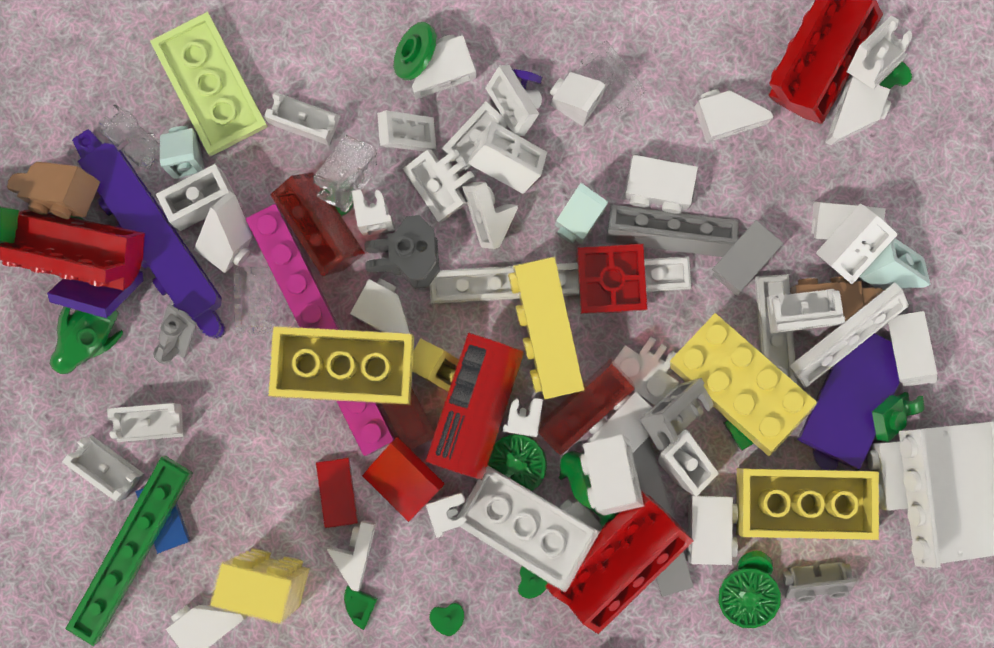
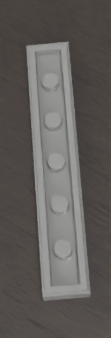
[605,402,694,597]

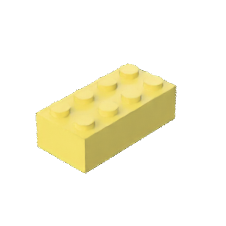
[508,257,584,399]
[670,313,817,457]
[269,326,414,405]
[736,468,879,540]
[210,548,310,624]

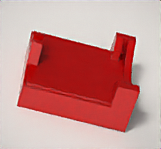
[576,244,648,314]

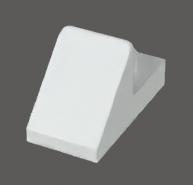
[462,182,518,249]
[327,521,376,591]

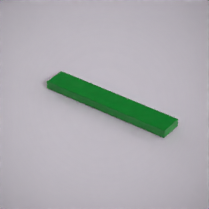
[65,456,194,646]

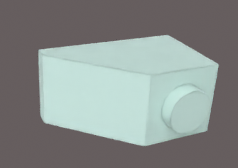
[160,126,205,179]
[555,183,608,244]
[859,238,931,290]

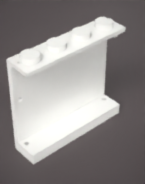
[899,421,994,568]

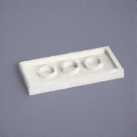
[455,465,600,592]

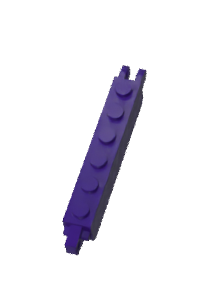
[72,129,226,339]

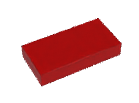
[316,458,358,528]

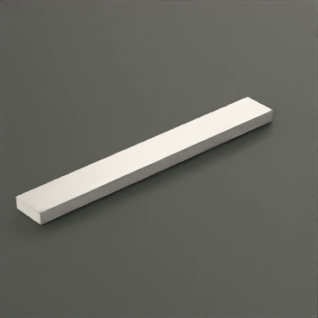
[430,256,691,304]

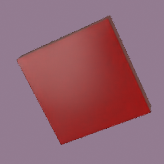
[362,437,445,522]

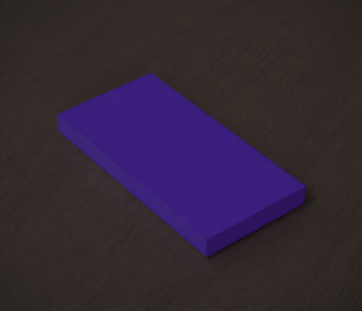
[797,333,900,470]

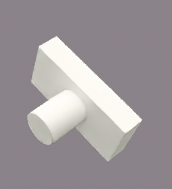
[485,65,542,136]
[377,110,436,152]

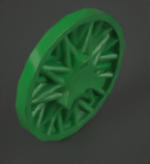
[393,22,437,80]
[488,434,547,492]
[718,567,781,628]

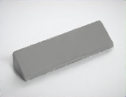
[606,204,739,257]

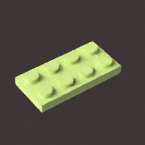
[150,12,268,157]

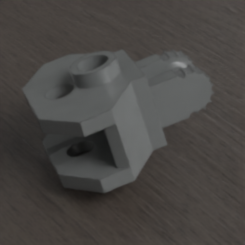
[364,215,440,289]

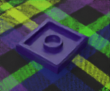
[47,271,144,318]

